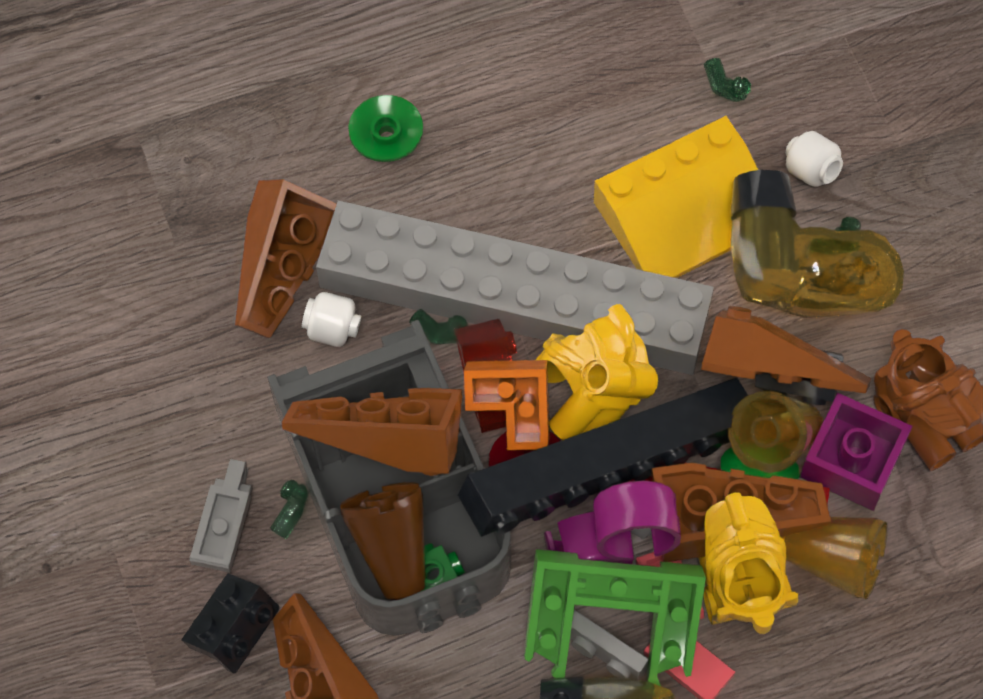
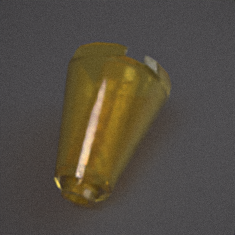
[728,390,823,473]
[781,517,888,599]

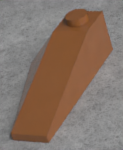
[235,179,337,338]
[701,306,871,393]
[651,463,831,562]
[273,593,379,699]

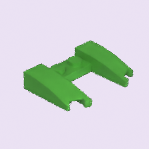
[524,549,706,688]

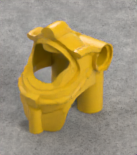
[536,304,658,440]
[698,492,798,634]

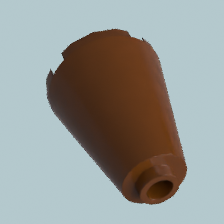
[340,482,425,601]

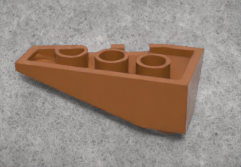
[282,388,462,476]

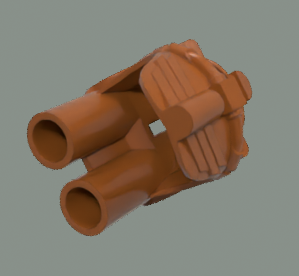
[873,329,983,471]

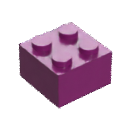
[800,393,912,511]

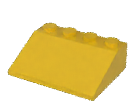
[594,116,758,278]

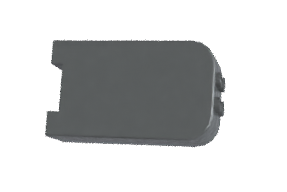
[267,320,511,636]

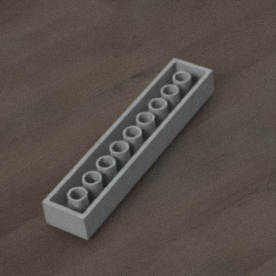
[316,200,714,375]

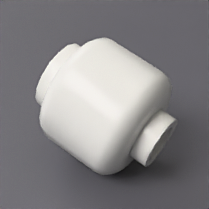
[785,131,843,187]
[302,292,361,347]

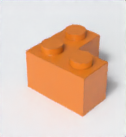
[464,360,550,450]

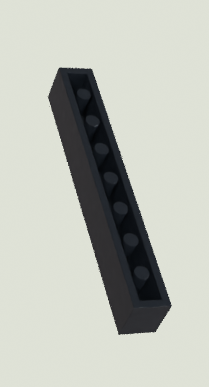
[458,377,761,537]

